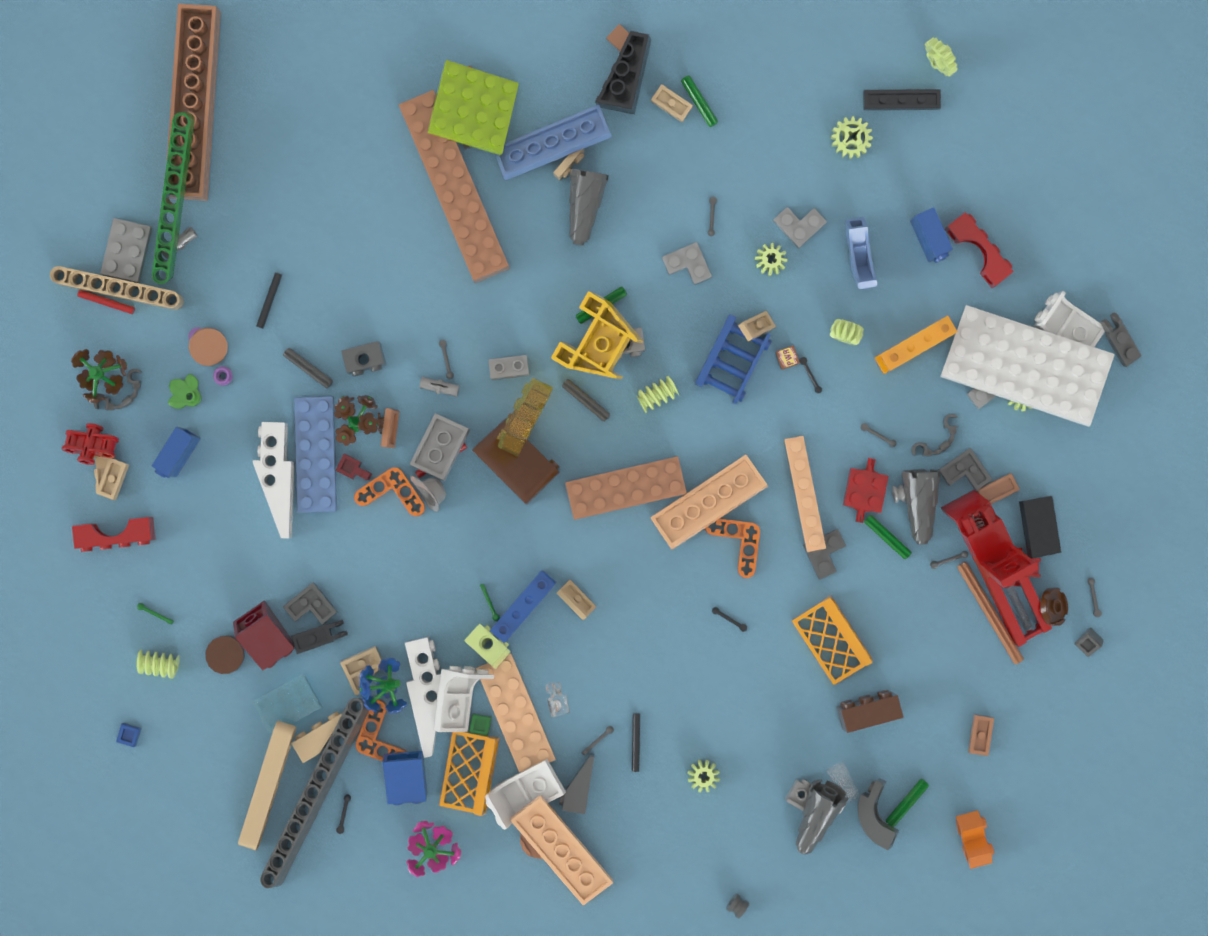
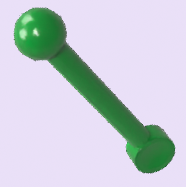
[480,583,500,621]
[137,603,174,625]

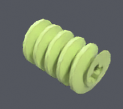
[637,376,679,413]
[136,649,180,679]

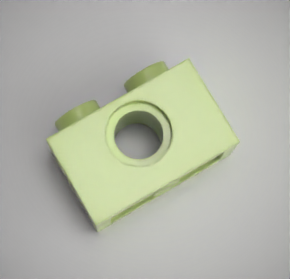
[464,624,511,669]

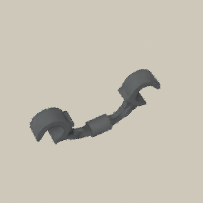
[94,369,142,411]
[911,414,958,456]

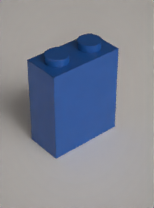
[910,207,953,263]
[152,427,201,478]
[383,751,427,805]

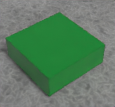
[469,713,492,736]

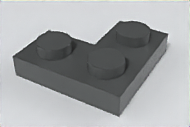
[938,448,993,490]
[803,529,846,580]
[283,582,338,624]

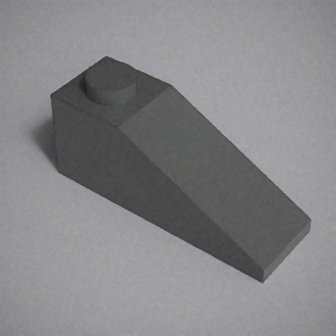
[559,754,594,814]

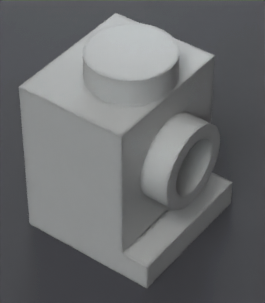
[785,779,811,811]

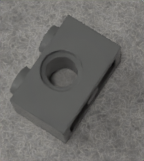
[341,341,386,376]

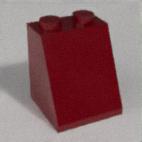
[233,600,294,671]

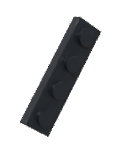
[863,89,941,111]

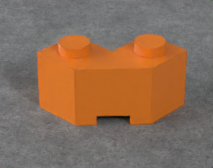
[956,810,995,869]

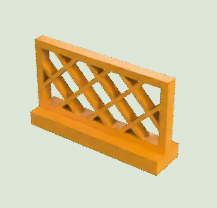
[792,595,873,685]
[439,732,500,816]

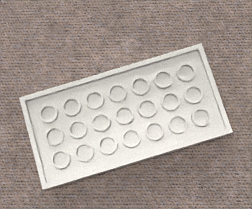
[941,305,1115,427]

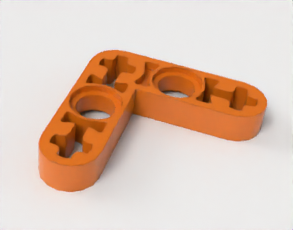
[354,467,425,516]
[705,519,760,578]
[356,699,408,761]

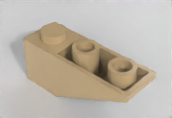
[291,711,343,763]

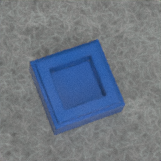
[116,723,141,747]

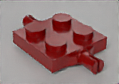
[843,458,889,523]

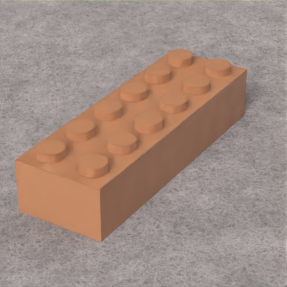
[565,456,687,520]

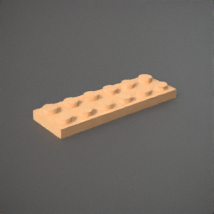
[650,455,768,550]
[476,653,556,773]
[510,795,613,905]

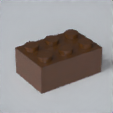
[836,690,904,733]

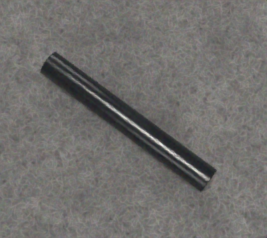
[256,272,282,329]
[632,713,640,772]

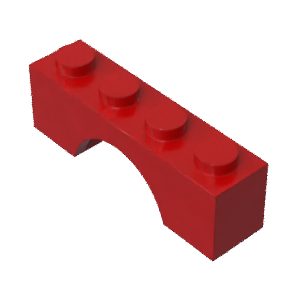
[944,212,1014,288]
[72,517,156,552]

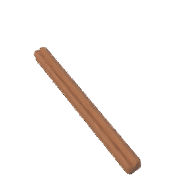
[957,562,1024,664]

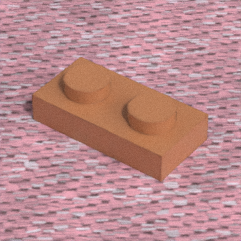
[968,714,994,756]

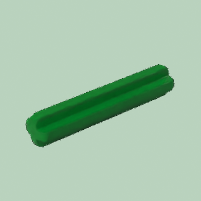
[681,75,718,127]
[576,287,627,324]
[864,515,912,559]
[886,779,929,827]

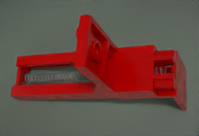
[941,490,1052,647]

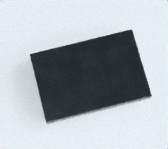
[1019,496,1062,558]

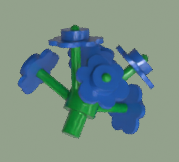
[359,658,407,713]

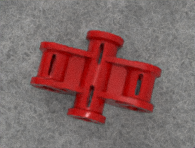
[61,423,119,465]

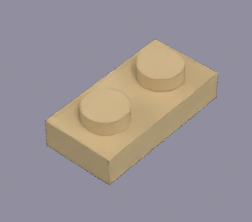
[651,84,693,122]
[553,149,585,181]
[738,311,776,342]
[557,580,596,620]

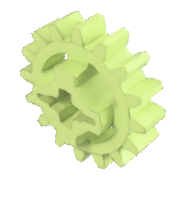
[924,37,958,77]
[830,116,873,159]

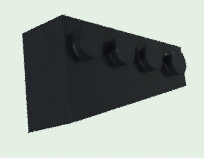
[595,31,651,115]

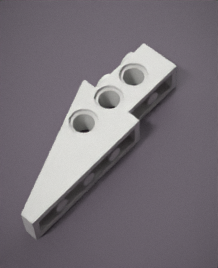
[253,422,294,538]
[405,636,441,758]

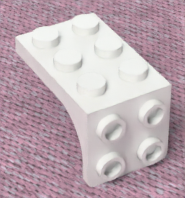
[1033,291,1105,347]
[434,666,494,732]
[485,759,566,830]

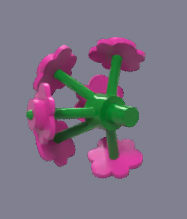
[406,821,461,877]

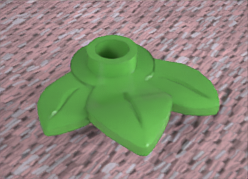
[168,374,202,409]

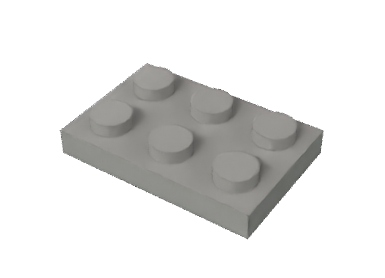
[100,218,152,283]
[410,413,470,481]

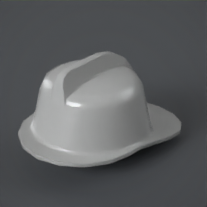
[410,476,446,512]

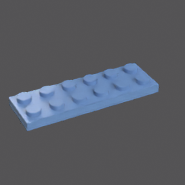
[495,105,612,181]
[294,397,337,513]

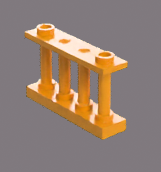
[874,315,958,374]

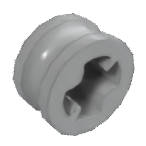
[892,485,905,503]

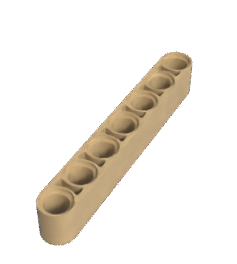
[50,266,184,310]
[238,720,296,851]

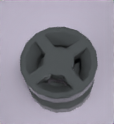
[726,894,749,919]

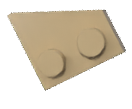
[94,456,129,500]
[340,646,382,696]

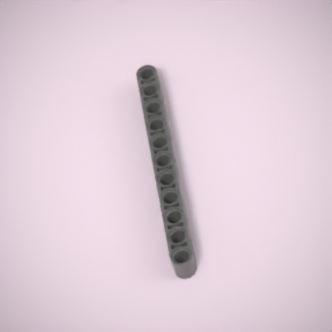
[260,698,370,888]

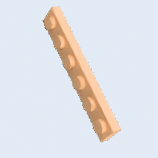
[784,436,826,552]

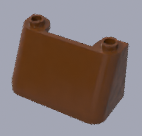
[472,418,560,505]

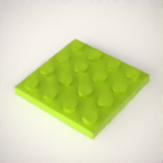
[427,60,519,155]

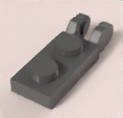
[1100,312,1141,367]

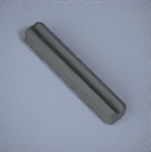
[283,348,333,388]
[562,379,610,422]

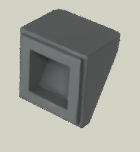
[1074,628,1104,657]

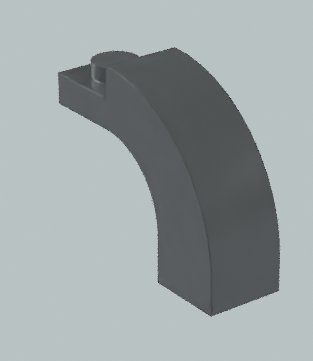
[858,778,899,850]

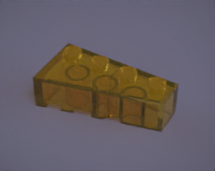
[497,378,553,457]

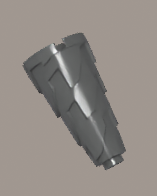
[569,169,609,245]
[902,469,941,544]
[795,779,848,854]

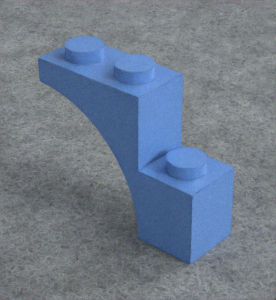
[845,217,877,289]

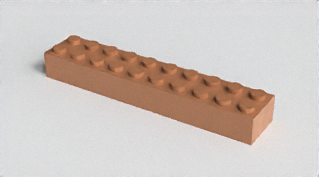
[167,4,221,201]
[398,90,510,283]

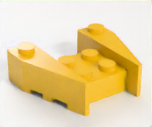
[551,291,643,379]

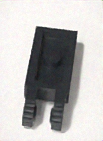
[291,620,348,654]

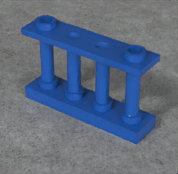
[695,314,772,404]
[490,570,557,643]

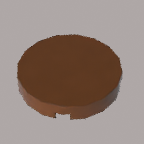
[1040,588,1068,626]
[205,636,245,674]

